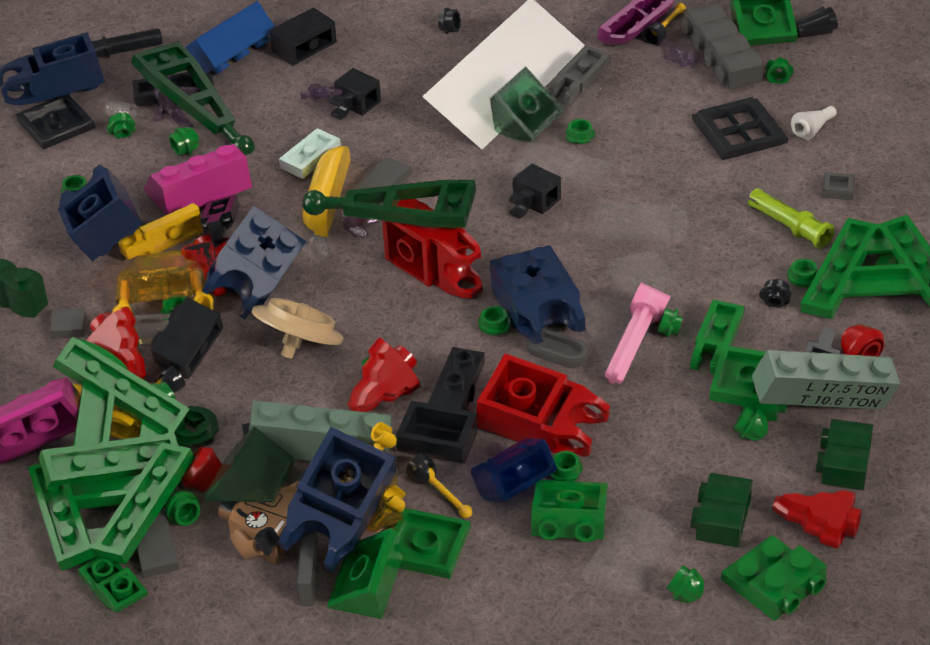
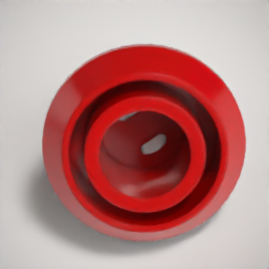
[841,324,885,357]
[180,447,225,492]

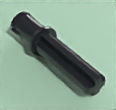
[91,28,163,58]

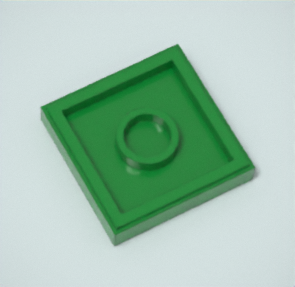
[393,508,471,579]

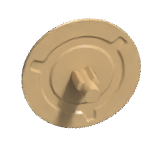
[252,298,344,359]

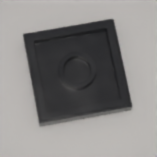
[16,94,96,150]

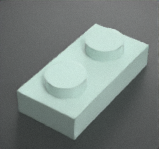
[279,128,341,179]

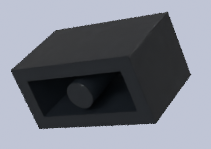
[269,7,337,66]
[150,297,224,379]

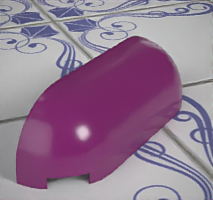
[597,0,675,46]

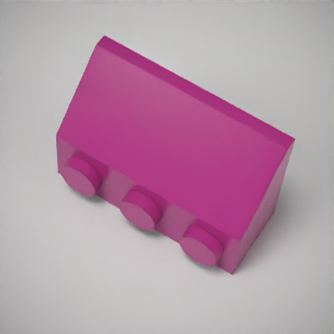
[144,144,252,215]
[0,377,80,464]

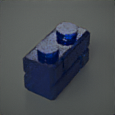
[470,438,557,503]

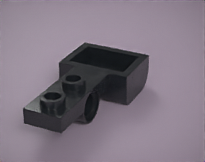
[396,347,485,463]

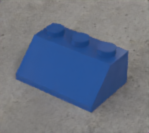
[185,0,275,75]

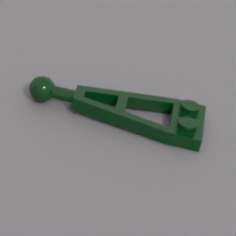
[131,41,255,155]
[302,180,476,229]

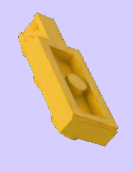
[118,203,204,260]

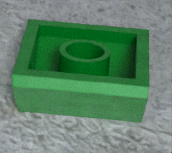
[327,528,402,619]

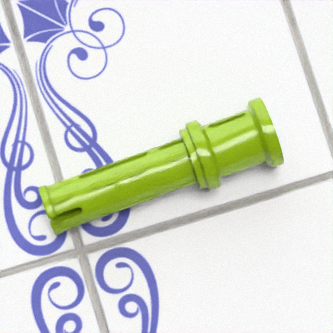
[748,188,835,249]

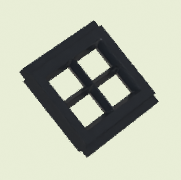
[692,97,788,160]

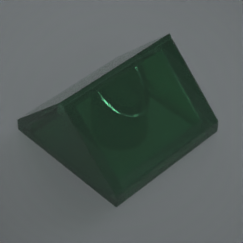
[490,66,565,143]
[205,427,294,502]

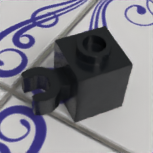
[330,68,381,120]
[509,163,561,219]

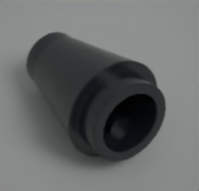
[795,6,838,38]

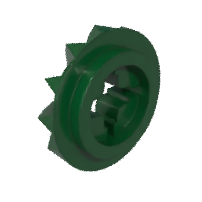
[174,406,219,448]

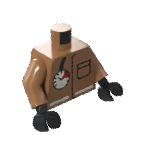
[218,469,307,565]

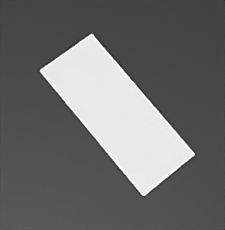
[423,0,585,149]

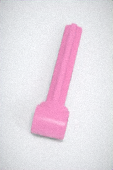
[605,282,671,385]

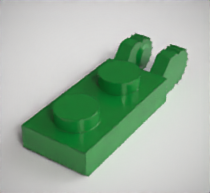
[690,299,745,374]

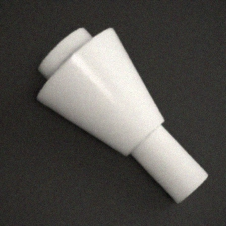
[791,106,837,141]

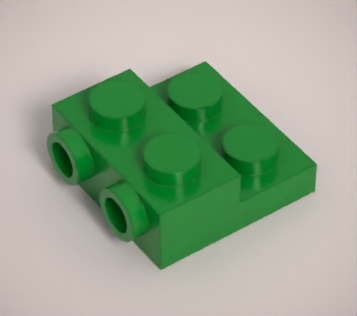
[730,0,798,46]
[709,345,787,422]
[531,480,608,542]
[721,535,827,621]

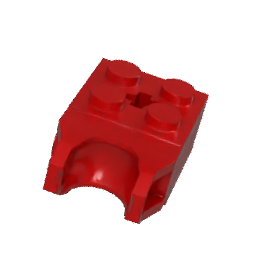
[382,199,483,299]
[477,353,610,457]

